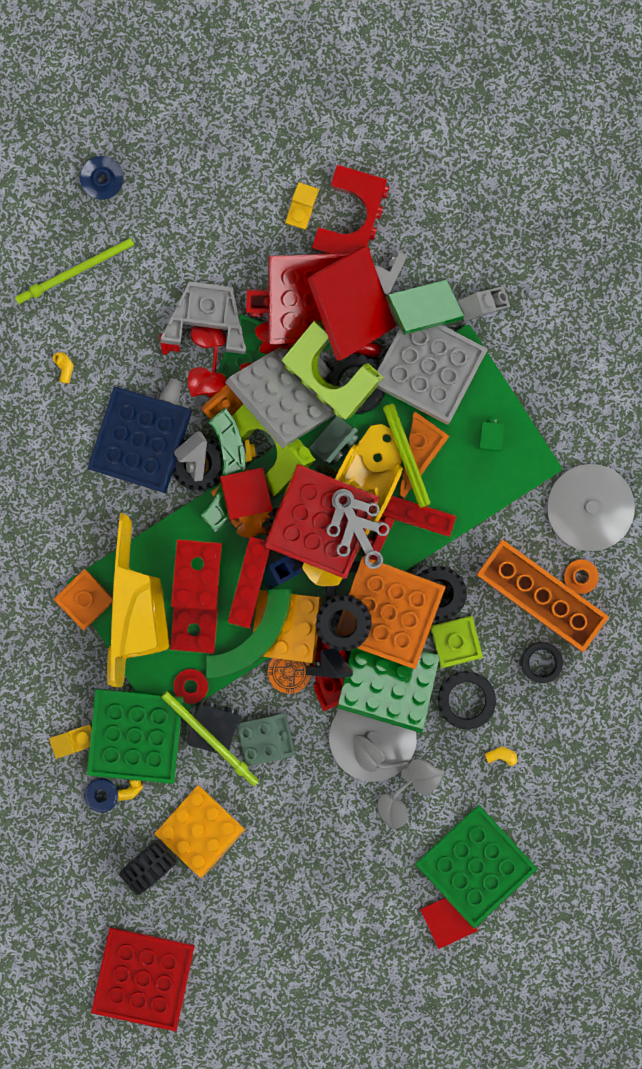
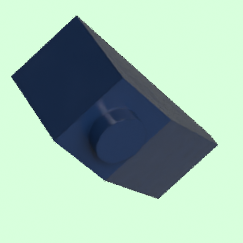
[262,556,304,590]

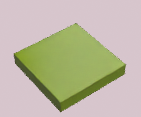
[431,616,483,668]

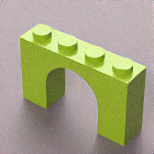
[281,319,384,420]
[232,404,315,496]

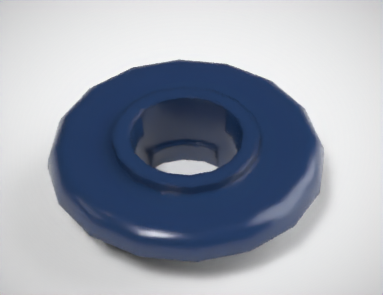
[85,778,118,813]

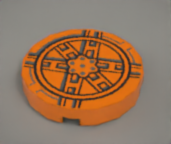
[268,658,310,694]

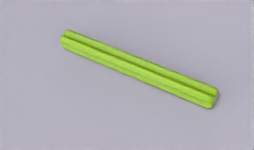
[383,404,430,508]

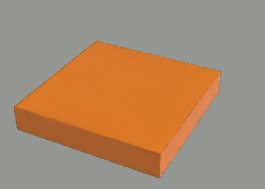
[53,569,113,631]

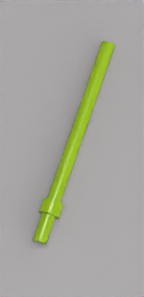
[15,238,134,305]
[161,691,259,787]

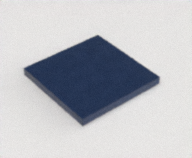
[87,386,193,494]

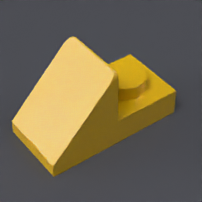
[285,182,319,230]
[49,724,92,759]

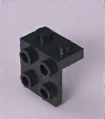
[186,700,242,754]

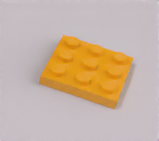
[253,590,322,663]
[154,785,246,878]

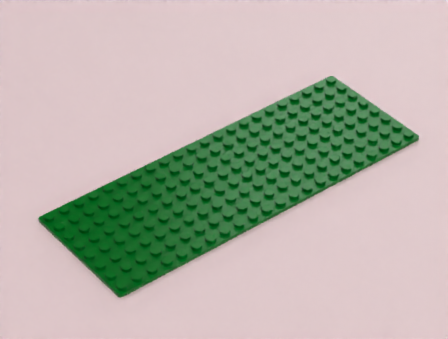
[67,325,562,711]

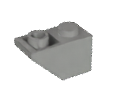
[458,286,510,321]

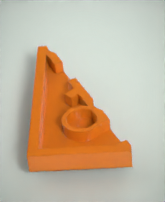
[400,412,449,498]

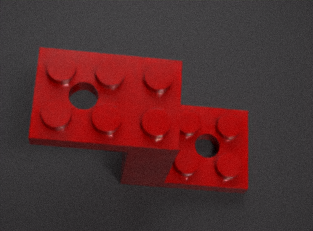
[170,540,222,653]

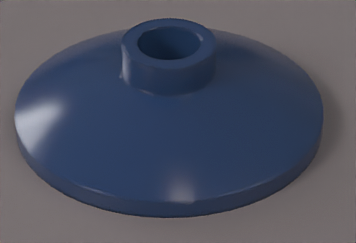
[80,156,124,200]

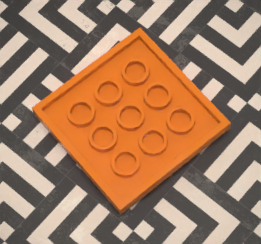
[335,556,446,669]

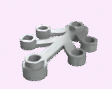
[326,489,390,569]

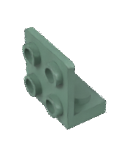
[309,416,358,465]
[237,712,296,766]

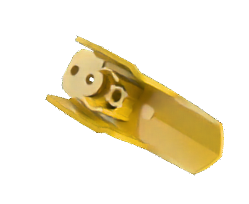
[302,424,403,587]
[107,513,169,687]

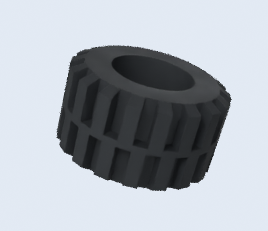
[173,436,222,491]
[418,566,467,621]
[315,594,372,651]
[119,839,178,895]

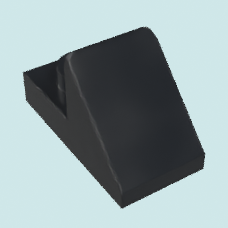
[305,649,353,679]

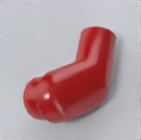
[353,343,381,358]

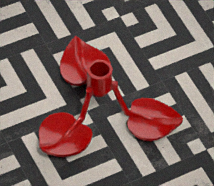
[187,326,253,398]

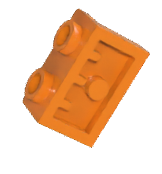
[200,384,243,419]

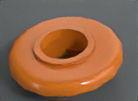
[564,560,599,594]

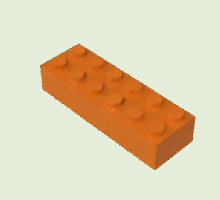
[476,539,609,652]

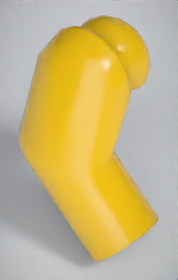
[53,352,74,384]
[484,746,518,766]
[117,780,143,801]

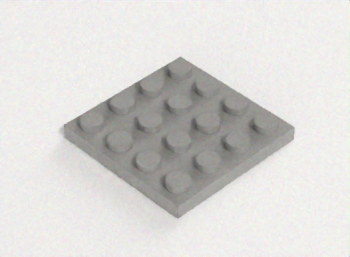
[377,325,488,425]
[225,347,336,449]

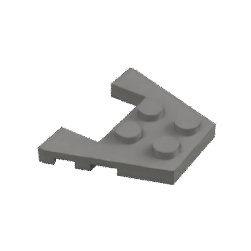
[160,281,246,354]

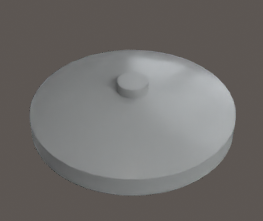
[547,464,635,551]
[329,709,417,782]

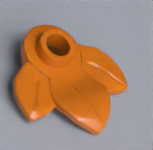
[236,511,271,538]

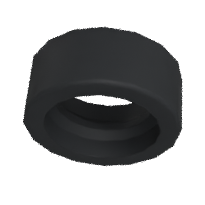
[521,642,563,684]

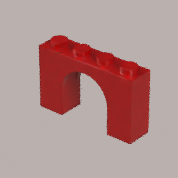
[312,165,390,254]
[228,537,271,628]

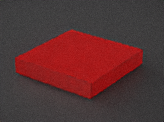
[219,468,273,520]
[420,897,478,949]

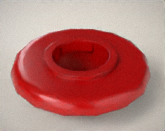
[174,669,208,704]

